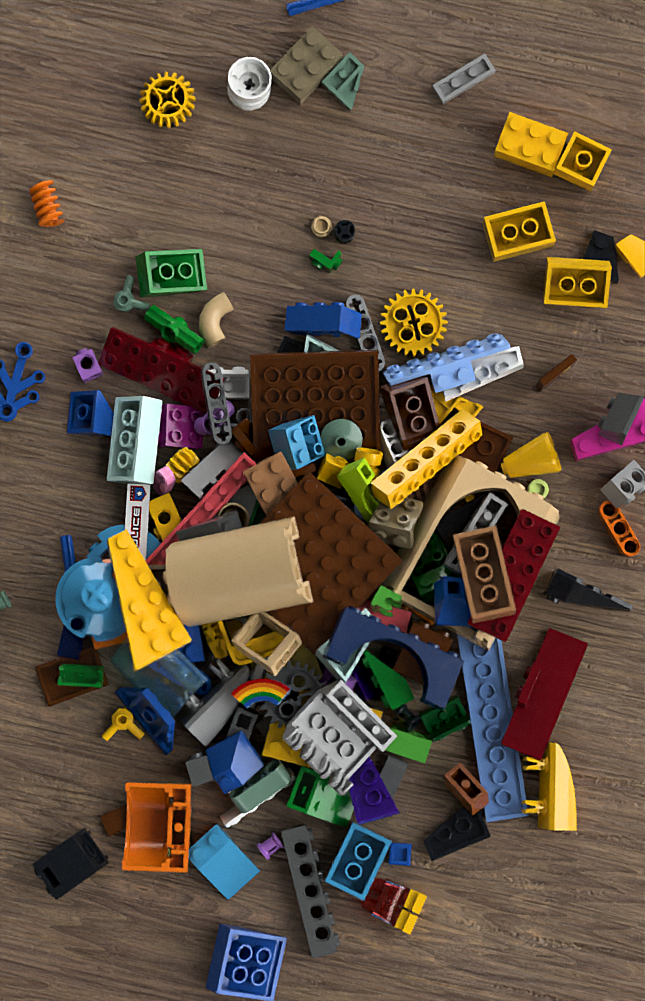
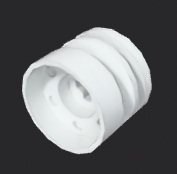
[227,57,272,111]

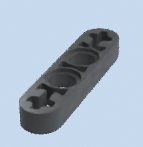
[200,362,232,444]

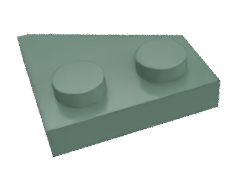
[321,52,365,111]

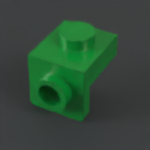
[309,249,343,273]

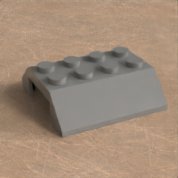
[282,679,397,796]

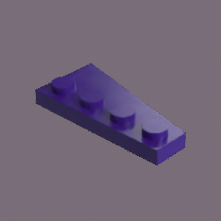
[348,756,400,825]

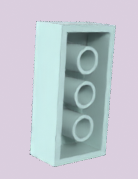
[107,396,162,484]

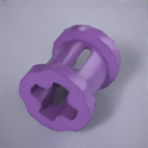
[257,832,285,860]

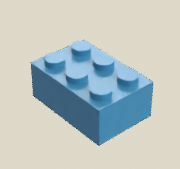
[325,821,392,900]

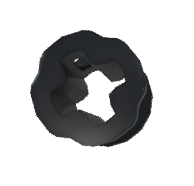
[392,704,421,732]

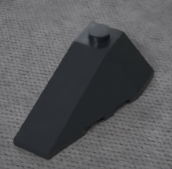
[543,569,633,611]

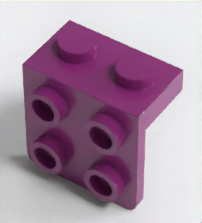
[157,404,204,449]

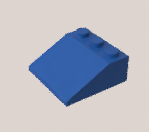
[205,924,287,1001]

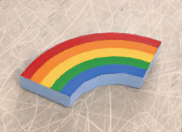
[231,679,291,708]

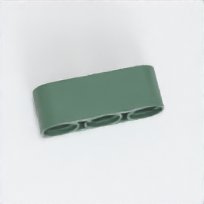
[229,760,292,813]

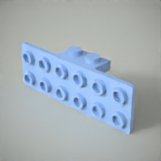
[383,333,511,393]

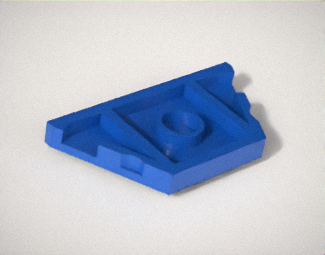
[115,687,175,755]

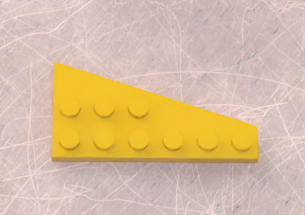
[107,529,192,672]

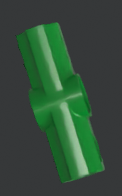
[144,305,205,355]

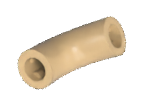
[199,292,234,348]

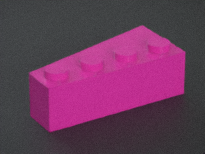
[569,398,645,462]

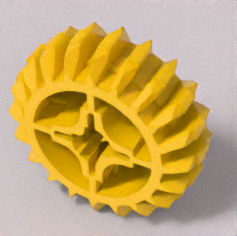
[139,71,196,128]

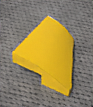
[615,235,645,279]

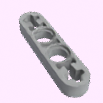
[346,295,385,373]

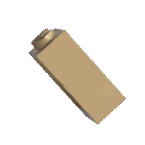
[231,612,302,676]

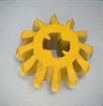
[166,447,200,483]

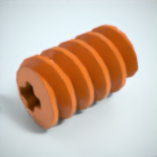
[29,180,65,227]

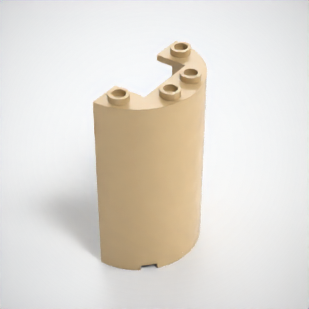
[163,517,313,627]

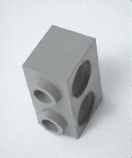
[600,460,645,508]

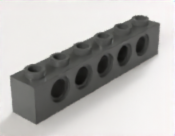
[281,824,341,959]

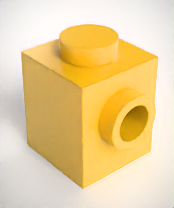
[317,453,349,489]

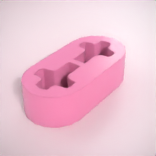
[153,466,175,496]

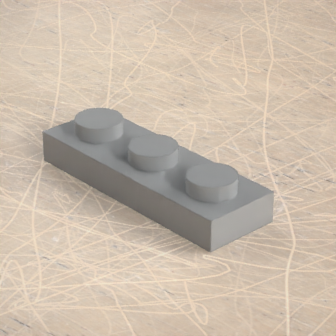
[432,53,496,104]

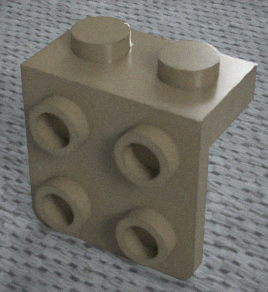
[369,498,424,549]

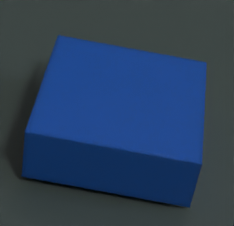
[389,842,412,866]

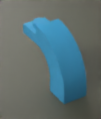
[87,525,161,559]

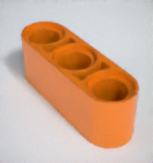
[597,500,640,557]

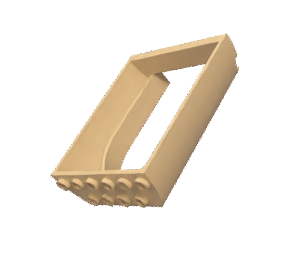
[377,455,560,651]

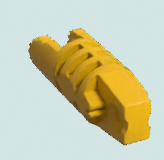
[201,621,230,659]

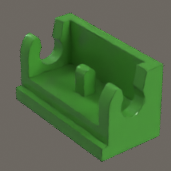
[371,585,403,617]
[385,724,432,763]

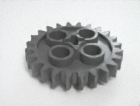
[260,661,326,729]

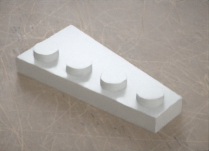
[443,346,523,402]

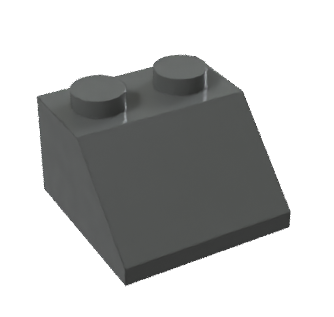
[597,392,644,446]

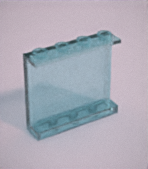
[109,637,207,718]

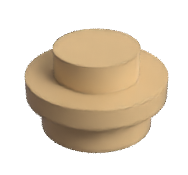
[311,216,332,237]

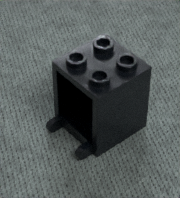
[32,828,109,900]

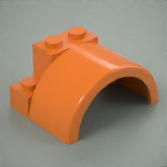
[122,783,192,872]

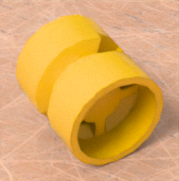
[354,447,383,482]

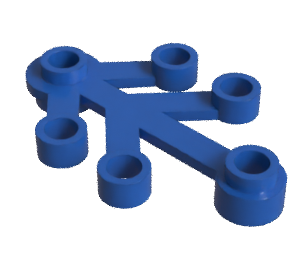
[0,342,46,422]

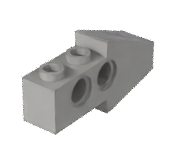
[442,493,508,577]

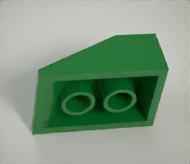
[135,249,207,298]

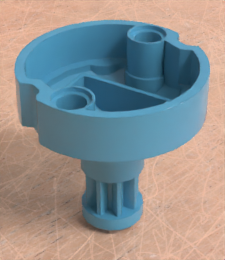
[56,557,126,642]

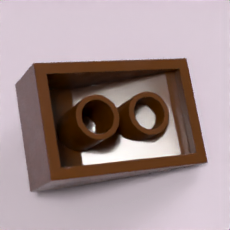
[380,376,440,450]

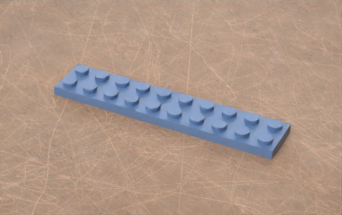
[457,627,529,822]

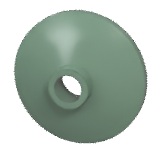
[320,419,363,460]

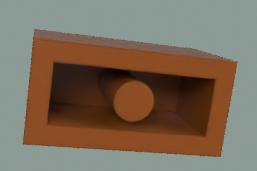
[444,762,489,816]

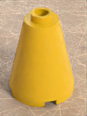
[501,432,562,478]

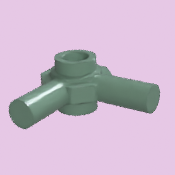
[113,275,150,312]

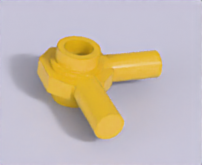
[101,708,145,741]

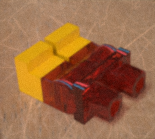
[361,877,427,935]

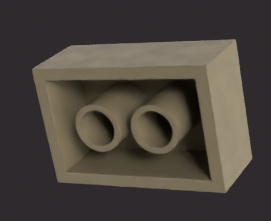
[270,26,343,105]

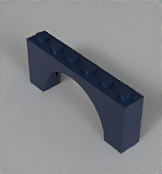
[322,606,464,710]

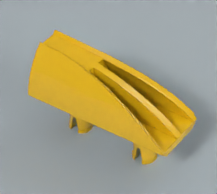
[521,743,577,830]

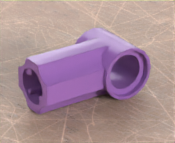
[194,400,235,435]

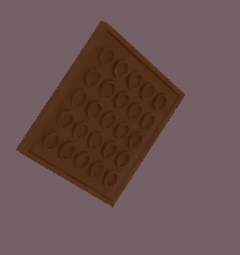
[250,350,381,479]
[259,471,403,654]

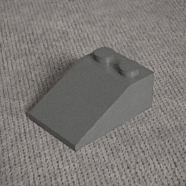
[176,510,243,541]

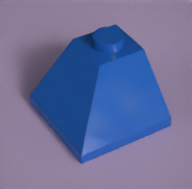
[67,390,114,436]
[206,730,265,794]

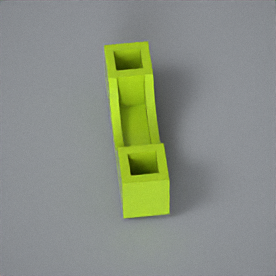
[337,458,386,544]

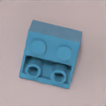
[268,415,325,470]

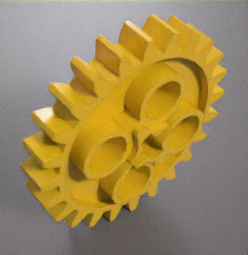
[380,289,448,357]

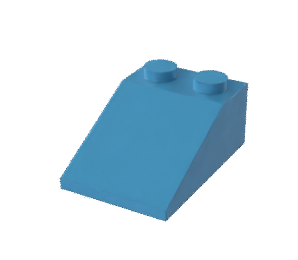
[189,823,260,900]

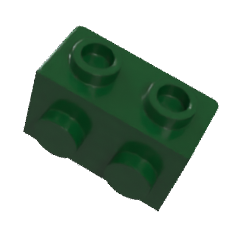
[419,694,471,742]

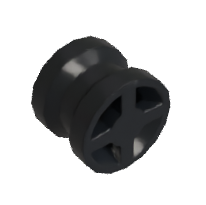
[334,220,355,244]

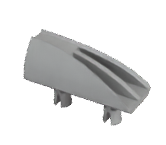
[178,658,250,746]

